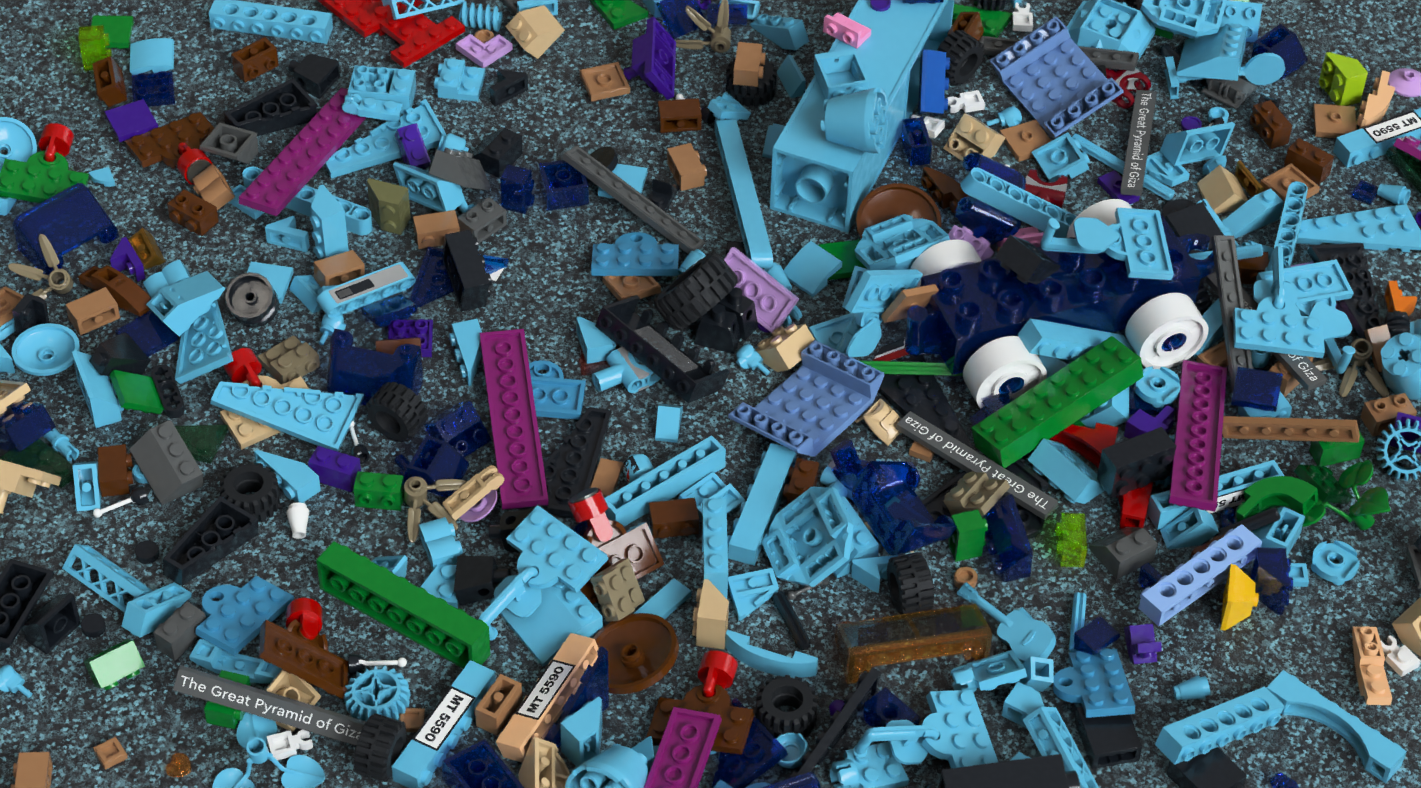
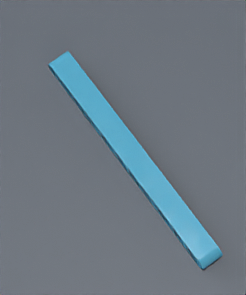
[715,119,773,269]
[1250,181,1308,368]

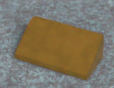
[1235,160,1265,197]
[128,228,166,270]

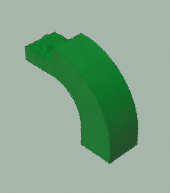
[1236,476,1318,522]

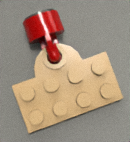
[220,348,309,449]

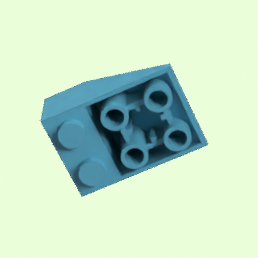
[348,65,416,115]
[146,271,225,336]

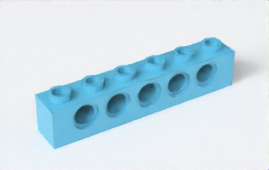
[209,0,333,44]
[1155,687,1285,765]

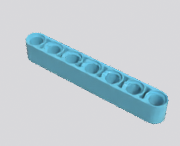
[242,166,373,235]
[961,167,1077,238]

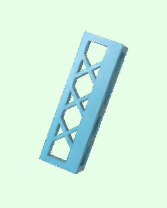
[382,0,465,20]
[62,544,153,613]
[1023,707,1099,788]

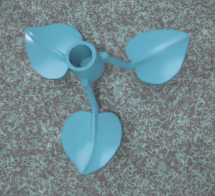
[212,712,325,788]

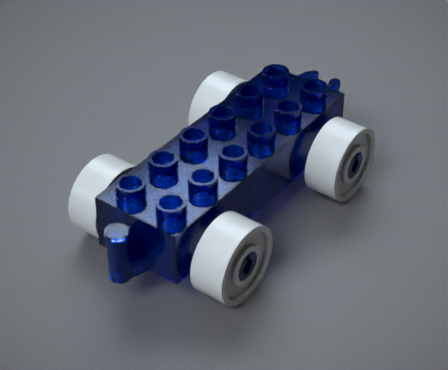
[904,199,1215,414]

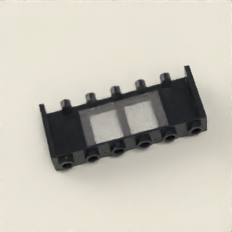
[595,295,730,403]

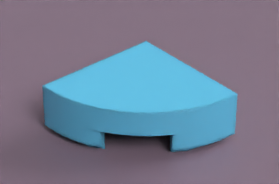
[1202,155,1227,175]
[89,167,115,187]

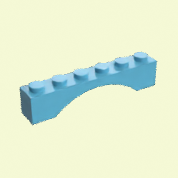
[1267,670,1407,783]

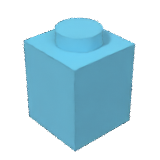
[1020,657,1054,692]

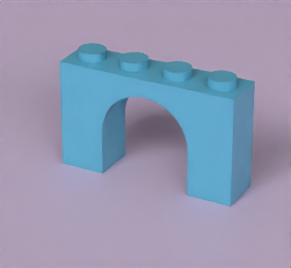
[702,498,728,599]

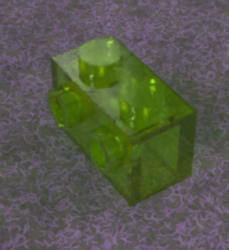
[79,25,112,71]
[1055,513,1087,567]

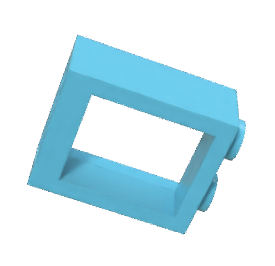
[813,48,869,99]

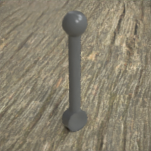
[787,576,830,600]

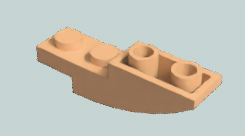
[1356,70,1395,129]
[1352,626,1392,705]

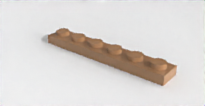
[1222,416,1360,443]

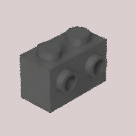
[457,197,507,244]
[154,601,206,661]

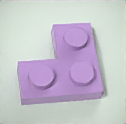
[456,34,513,68]

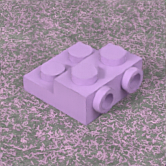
[948,225,994,273]

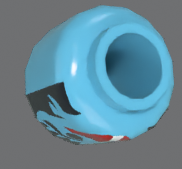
[622,454,654,483]

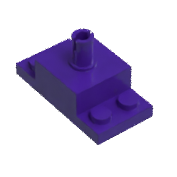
[623,16,676,100]

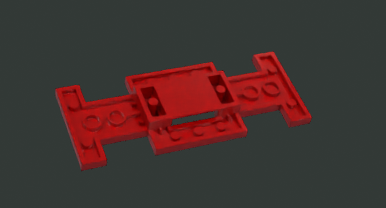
[317,0,465,68]

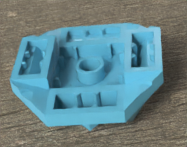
[1067,0,1155,72]
[1140,0,1227,40]
[854,214,950,270]
[761,487,854,587]

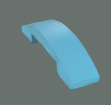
[725,630,818,678]
[189,639,282,683]

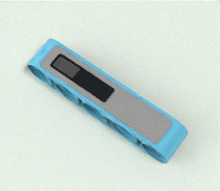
[316,262,416,319]

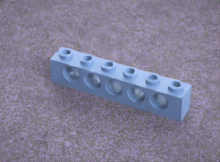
[1138,524,1262,626]

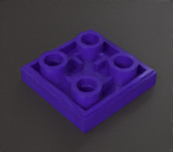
[104,99,158,142]
[388,319,433,357]

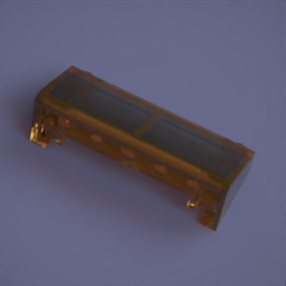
[835,604,992,684]

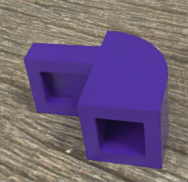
[1124,405,1175,439]
[1124,624,1162,664]

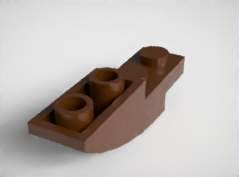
[921,167,980,229]
[78,265,152,316]

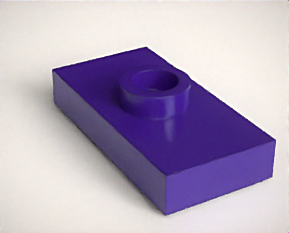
[1097,170,1140,204]

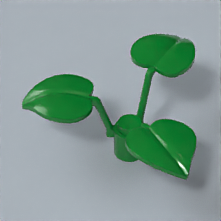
[1302,460,1391,530]

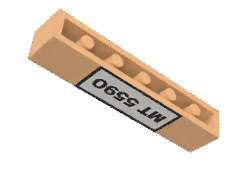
[495,633,602,763]

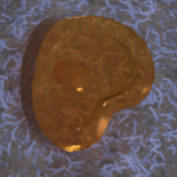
[166,753,191,777]

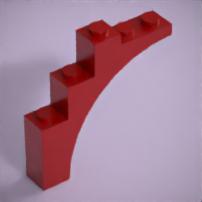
[1049,423,1153,529]

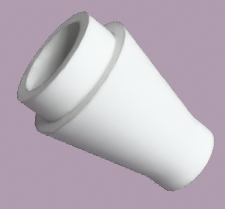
[286,502,309,539]

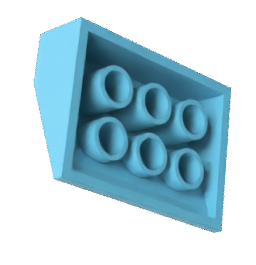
[1176,23,1247,81]
[490,581,603,666]

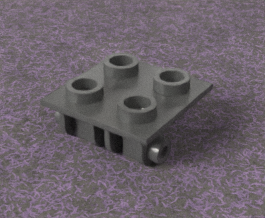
[1202,78,1257,109]

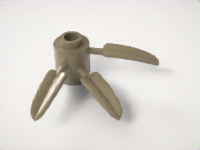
[675,0,731,53]
[8,234,73,300]
[1313,339,1389,397]
[404,476,467,543]

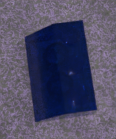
[984,494,1033,583]
[442,739,524,788]

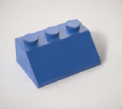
[918,49,950,115]

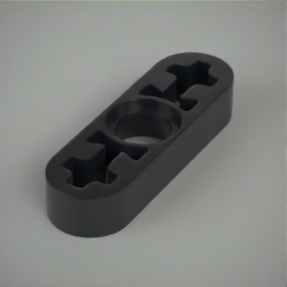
[151,364,185,418]

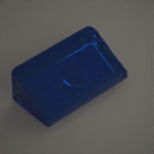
[1074,617,1120,655]

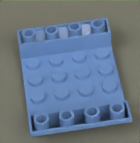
[989,16,1124,138]
[728,340,884,457]

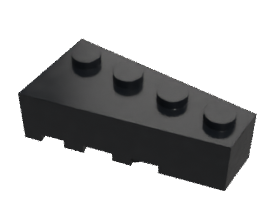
[224,78,317,137]
[163,496,258,586]

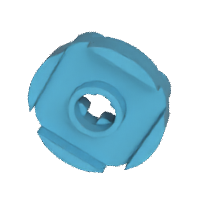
[1135,366,1181,408]
[1311,541,1360,585]

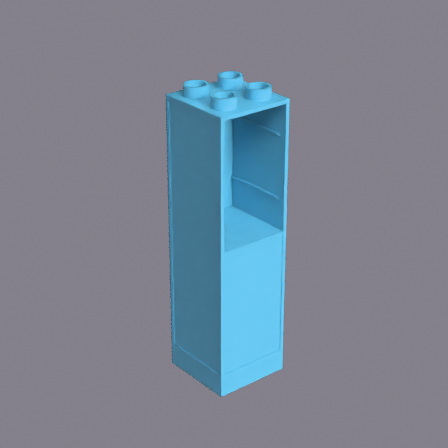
[770,0,954,233]

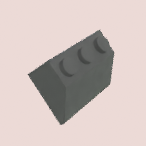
[429,147,491,190]
[129,420,203,506]

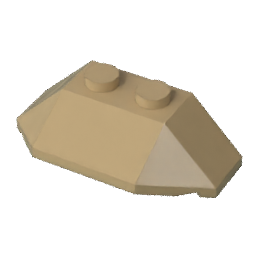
[519,737,570,788]

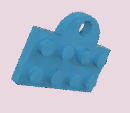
[591,232,679,276]
[529,360,586,420]
[196,576,294,656]
[1053,648,1135,718]

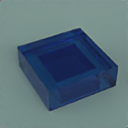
[1351,180,1379,205]

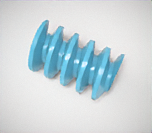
[459,1,502,32]

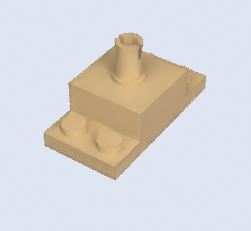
[0,460,61,514]

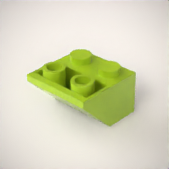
[1319,52,1368,106]

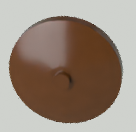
[856,183,941,240]
[588,613,679,694]

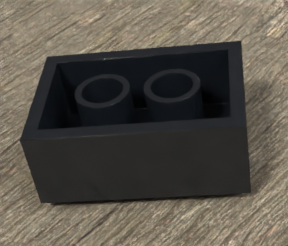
[442,230,492,312]
[1097,427,1176,498]

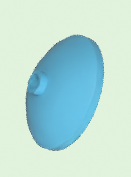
[0,117,37,172]
[12,323,80,376]

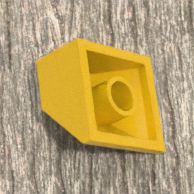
[1220,564,1259,631]

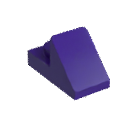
[110,237,146,282]

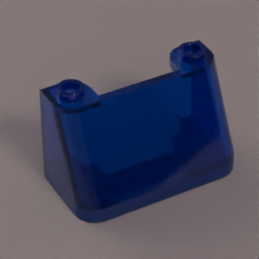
[955,152,1026,245]
[13,183,119,275]
[327,329,423,405]
[852,461,957,556]

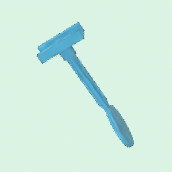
[1164,53,1285,99]

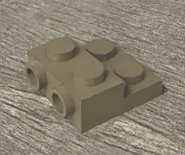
[257,335,320,385]
[943,472,1010,515]
[590,558,645,622]

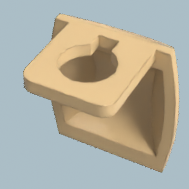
[855,398,901,446]

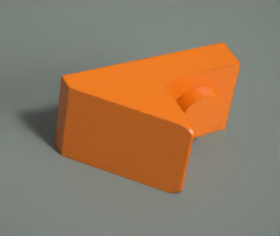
[1384,281,1417,316]

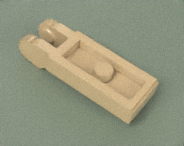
[442,465,505,521]

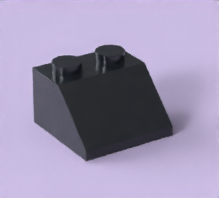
[472,128,523,178]
[995,235,1061,285]
[22,592,81,655]

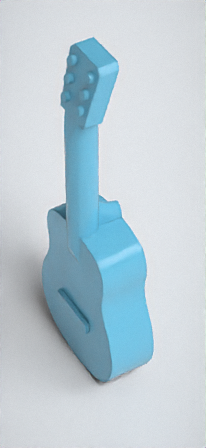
[957,582,1056,663]

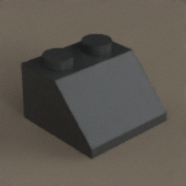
[199,123,259,164]
[1089,527,1158,580]

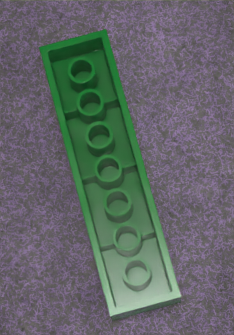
[971,336,1144,468]
[316,541,491,669]

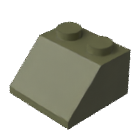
[367,178,411,235]

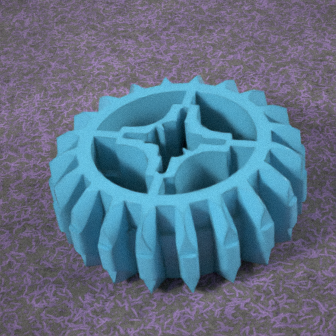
[1376,419,1421,481]
[344,665,411,721]

